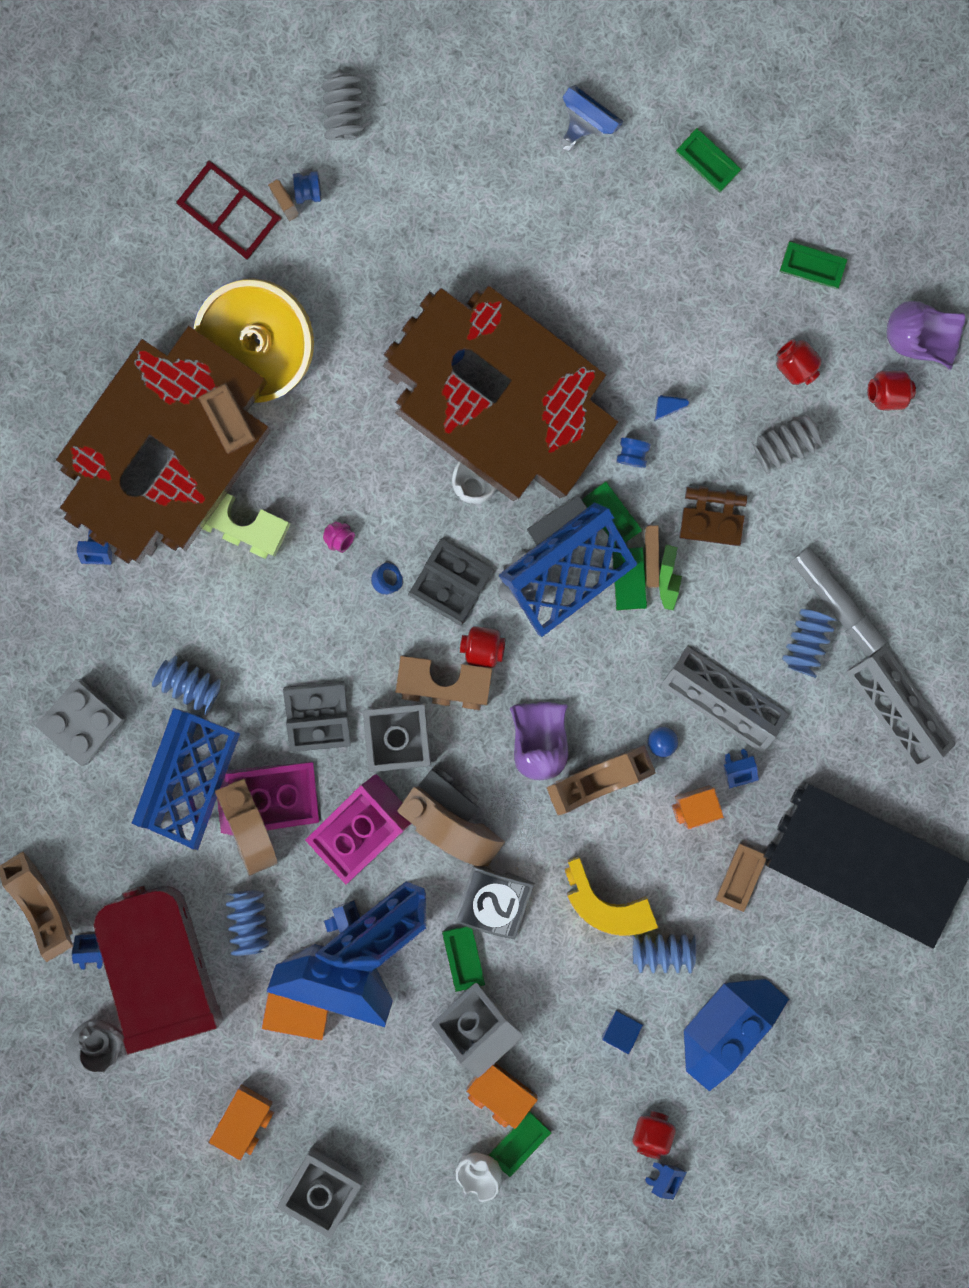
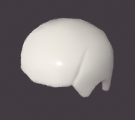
[452,462,496,504]
[455,1153,502,1202]

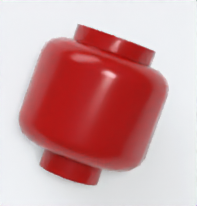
[776,339,822,385]
[867,370,916,411]
[460,626,506,668]
[632,1111,676,1159]

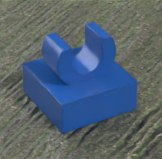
[77,529,112,565]
[724,749,759,789]
[324,900,360,933]
[71,934,103,970]
[645,1163,687,1200]

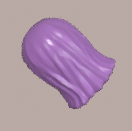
[886,301,966,370]
[510,702,568,780]

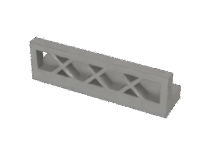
[846,645,955,773]
[661,646,788,753]

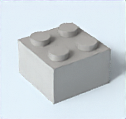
[35,679,127,766]
[363,704,431,772]
[431,983,524,1078]
[277,1148,363,1239]

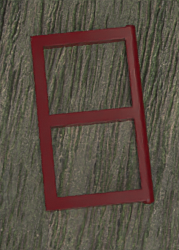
[176,160,282,260]

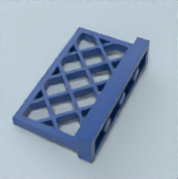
[499,503,637,637]
[132,708,240,850]

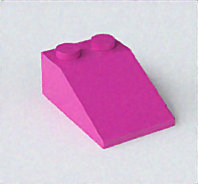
[214,762,319,835]
[305,774,412,885]

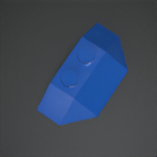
[315,881,426,972]
[267,944,393,1028]
[683,979,789,1091]

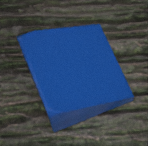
[654,395,689,422]
[601,1010,643,1054]

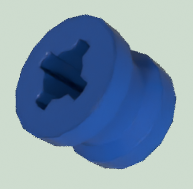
[293,171,321,204]
[616,438,651,468]

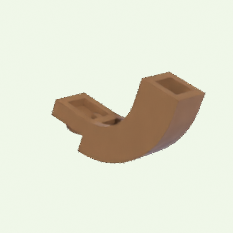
[546,745,656,816]
[215,779,278,876]
[397,786,505,867]
[0,852,73,962]

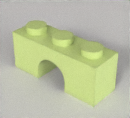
[202,494,291,559]

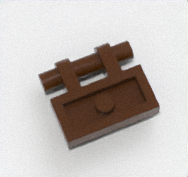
[679,485,747,547]

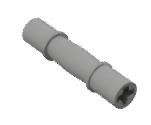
[790,547,887,657]

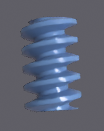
[782,609,838,678]
[151,655,221,715]
[226,890,269,956]
[633,934,696,973]

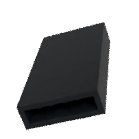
[763,782,969,949]

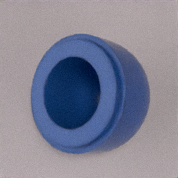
[371,563,403,595]
[647,727,678,757]

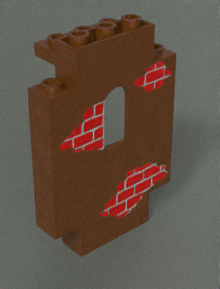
[383,285,618,501]
[56,326,271,564]

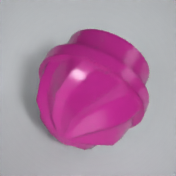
[323,521,355,553]

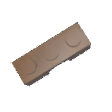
[395,656,492,710]

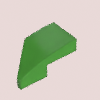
[659,544,682,611]

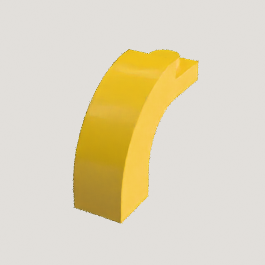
[564,856,658,936]

